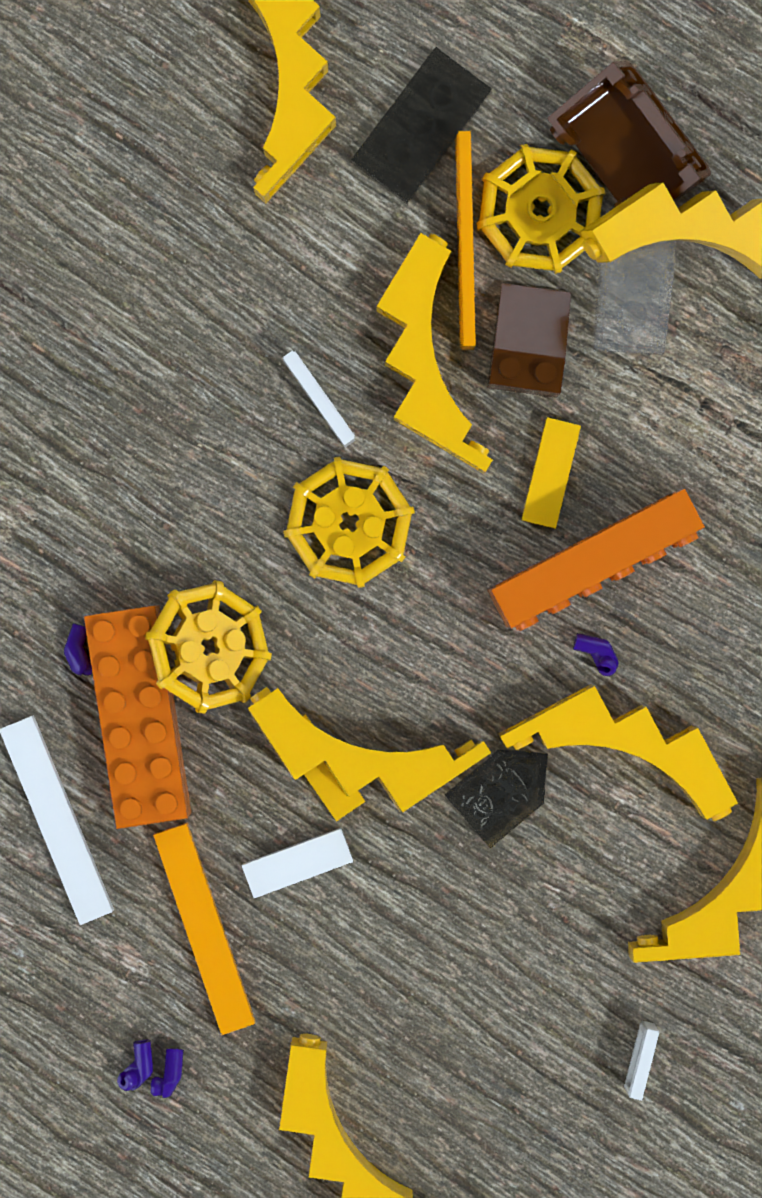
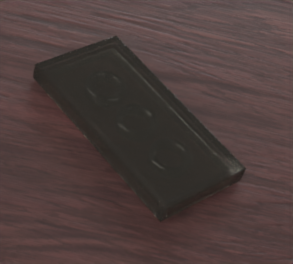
[351,47,492,205]

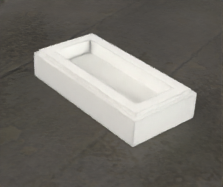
[624,1020,659,1101]

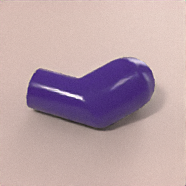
[64,623,93,676]
[573,633,619,676]
[117,1039,153,1091]
[151,1049,184,1098]

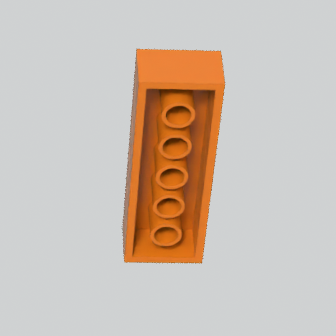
[487,489,705,631]
[84,605,191,829]

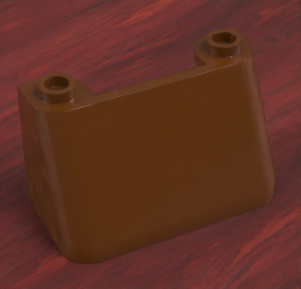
[547,61,711,207]

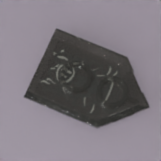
[444,749,548,849]

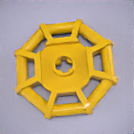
[476,144,606,274]
[283,456,415,588]
[145,580,272,714]

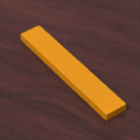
[455,131,476,350]
[153,822,256,1036]

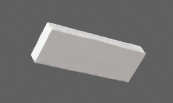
[283,350,355,448]
[242,827,353,898]

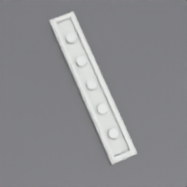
[0,715,114,925]

